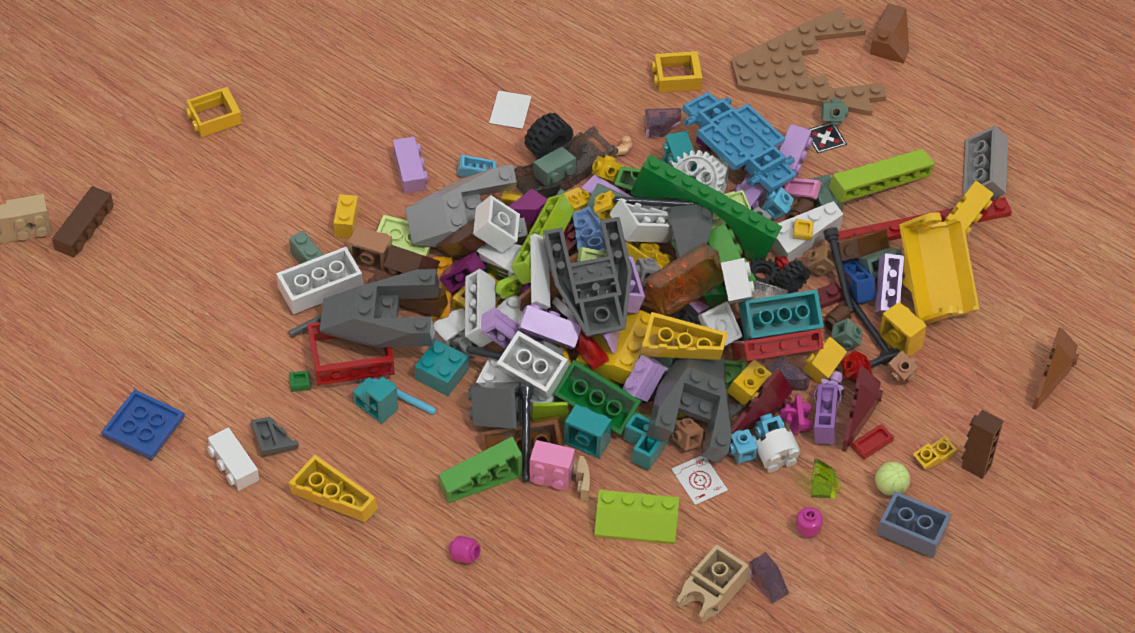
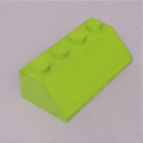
[594,490,679,544]

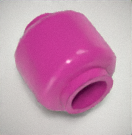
[796,507,823,537]
[449,536,481,564]

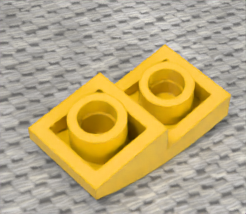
[913,436,958,470]

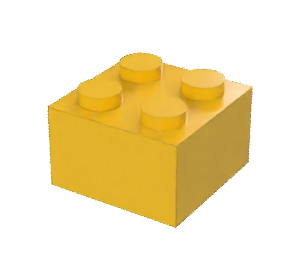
[879,302,927,356]

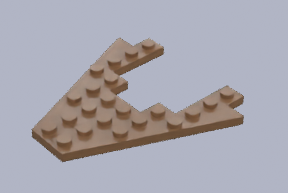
[731,7,886,116]

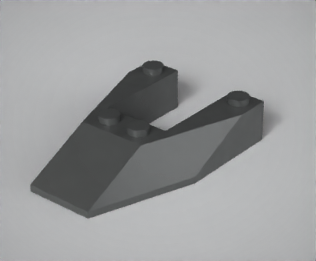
[543,217,632,337]
[320,269,439,348]
[646,356,732,463]

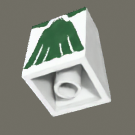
[476,243,522,281]

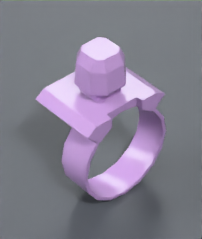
[814,371,845,407]

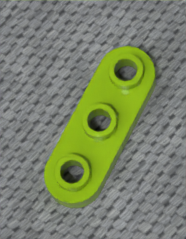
[495,274,522,299]

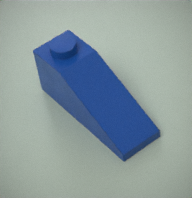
[842,258,876,303]

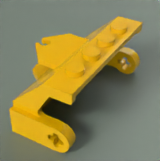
[899,212,980,324]

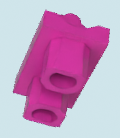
[780,395,813,436]

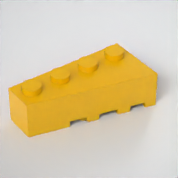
[944,181,994,236]
[640,312,728,360]
[288,455,378,523]

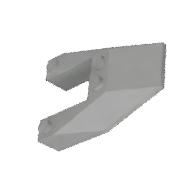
[405,165,528,252]

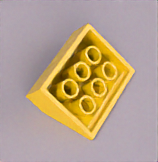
[576,310,651,385]

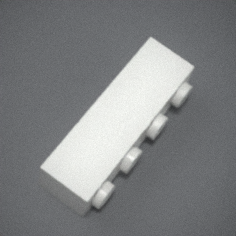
[465,269,495,347]

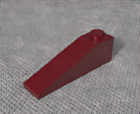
[842,366,883,452]
[731,368,793,434]

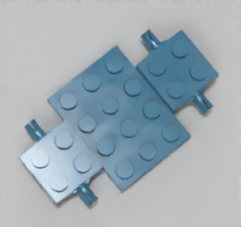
[682,92,797,193]

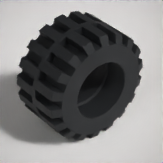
[524,113,574,159]

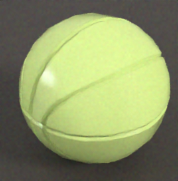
[875,461,910,496]

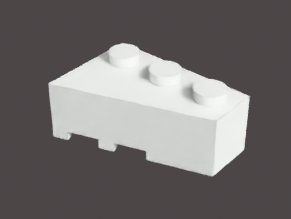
[610,198,674,242]

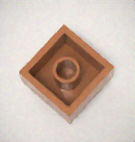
[348,226,392,273]

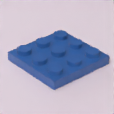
[101,389,185,460]

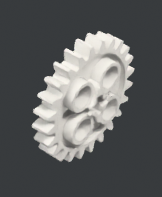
[670,150,726,209]

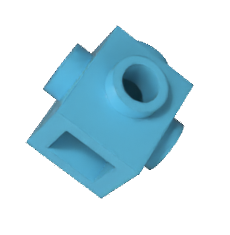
[762,187,794,220]
[755,413,785,441]
[729,429,758,464]

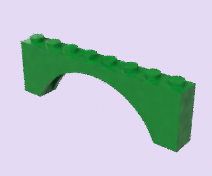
[630,155,782,262]

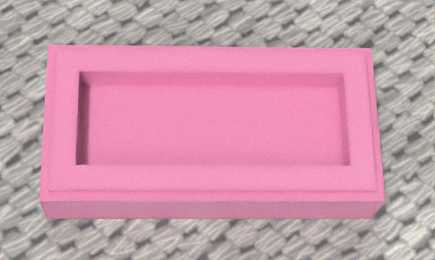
[784,178,821,200]

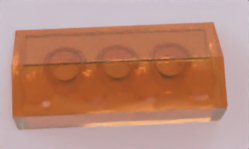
[644,243,724,317]

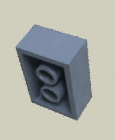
[877,491,952,558]

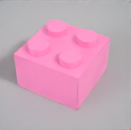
[529,440,575,490]

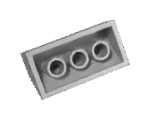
[963,126,1008,200]

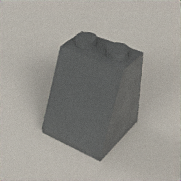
[468,382,522,429]

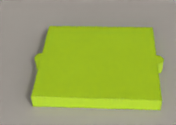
[531,402,569,424]

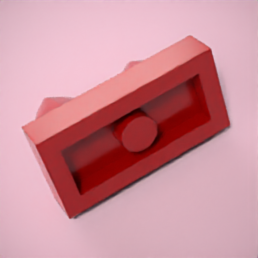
[575,334,609,370]

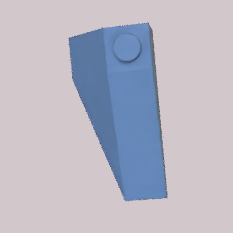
[573,206,605,252]

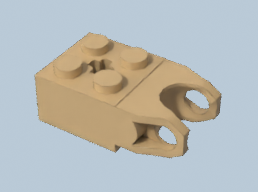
[0,194,52,243]
[676,544,750,623]

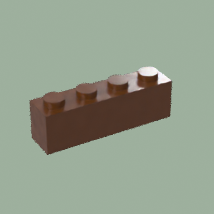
[52,186,114,258]
[368,269,448,318]
[961,410,1003,479]

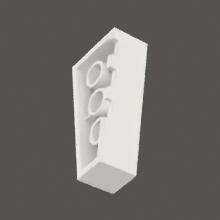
[772,201,843,262]

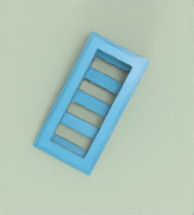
[457,154,497,177]

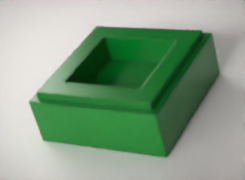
[289,370,311,392]

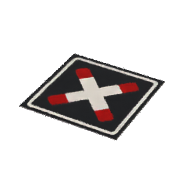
[809,123,847,153]

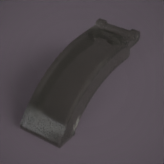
[514,126,618,199]

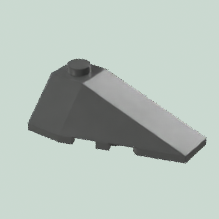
[668,204,713,278]

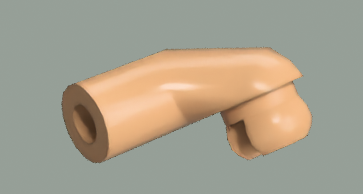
[609,136,632,157]

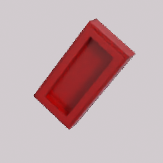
[851,424,894,460]

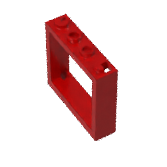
[307,322,395,386]
[731,329,824,362]

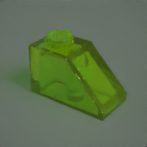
[811,459,840,498]

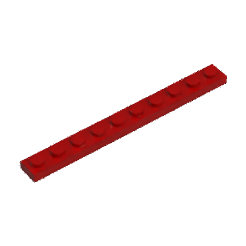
[838,197,1012,241]

